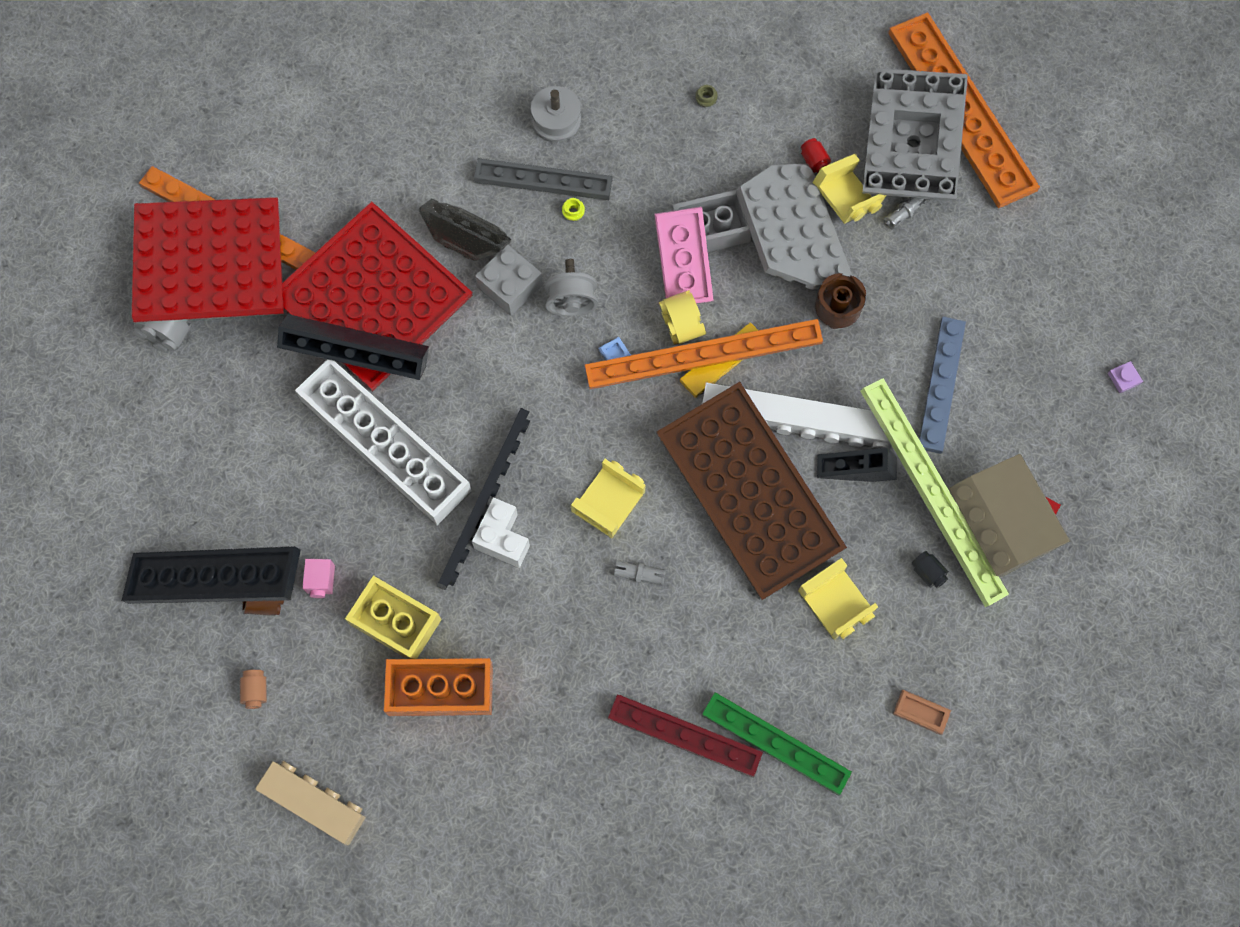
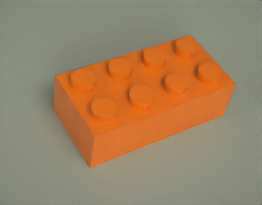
[384,658,493,716]

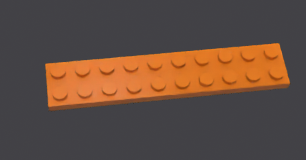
[888,12,1040,209]

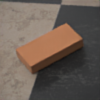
[893,690,951,735]

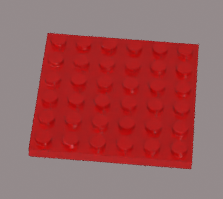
[132,197,284,322]
[282,202,473,392]

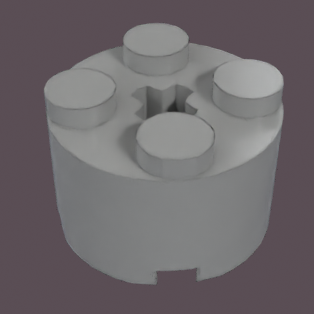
[132,319,192,353]

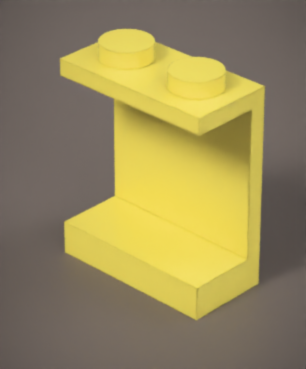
[813,154,887,224]
[571,459,646,538]
[798,558,878,640]

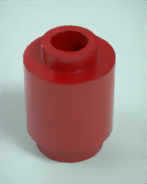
[801,138,831,173]

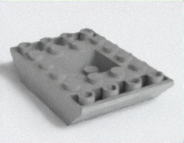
[862,68,968,201]

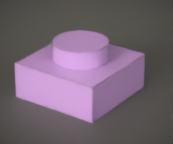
[1108,361,1143,393]

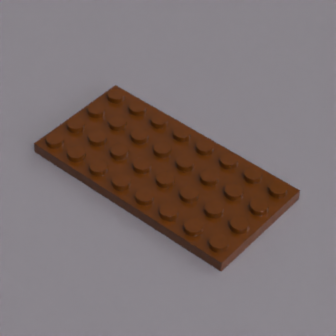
[656,381,847,601]

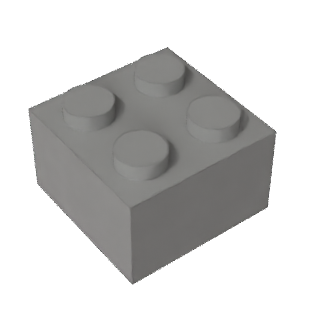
[475,244,543,316]

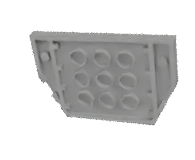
[736,164,852,290]

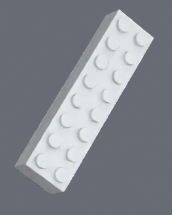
[295,359,472,525]

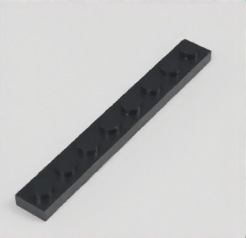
[436,408,530,590]

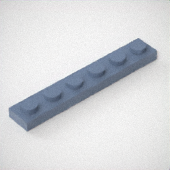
[919,317,966,454]

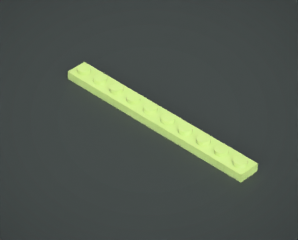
[860,378,1009,607]

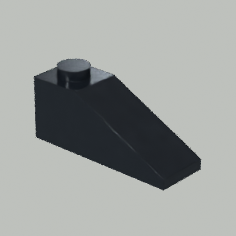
[817,447,897,482]

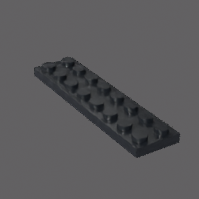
[121,546,301,604]

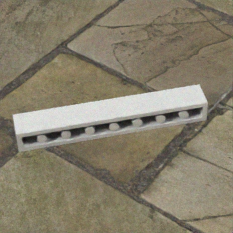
[702,383,892,450]

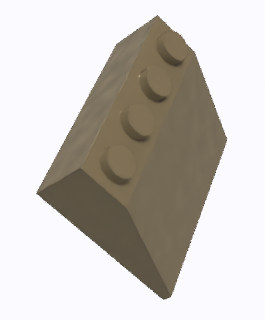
[949,454,1071,577]

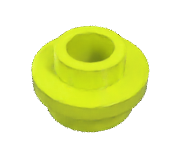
[562,198,585,221]

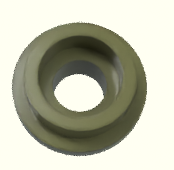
[695,85,718,107]

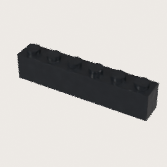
[277,314,429,380]

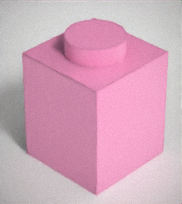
[303,559,335,598]

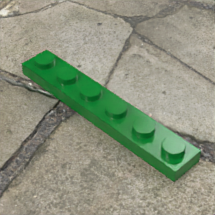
[702,692,852,796]

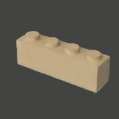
[255,761,366,845]

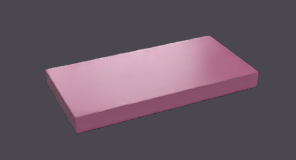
[654,206,714,304]

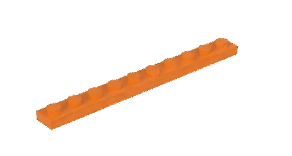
[139,166,315,270]
[585,319,823,390]

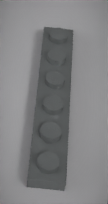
[474,158,613,200]

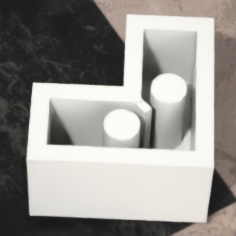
[472,497,530,568]

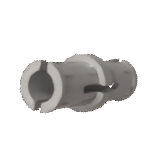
[884,197,927,230]
[614,560,666,585]

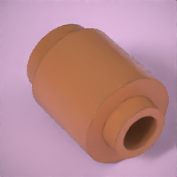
[240,670,267,709]

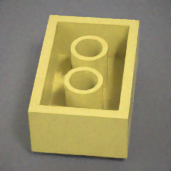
[345,576,442,659]

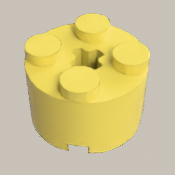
[659,290,706,345]

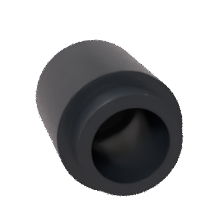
[911,551,949,588]

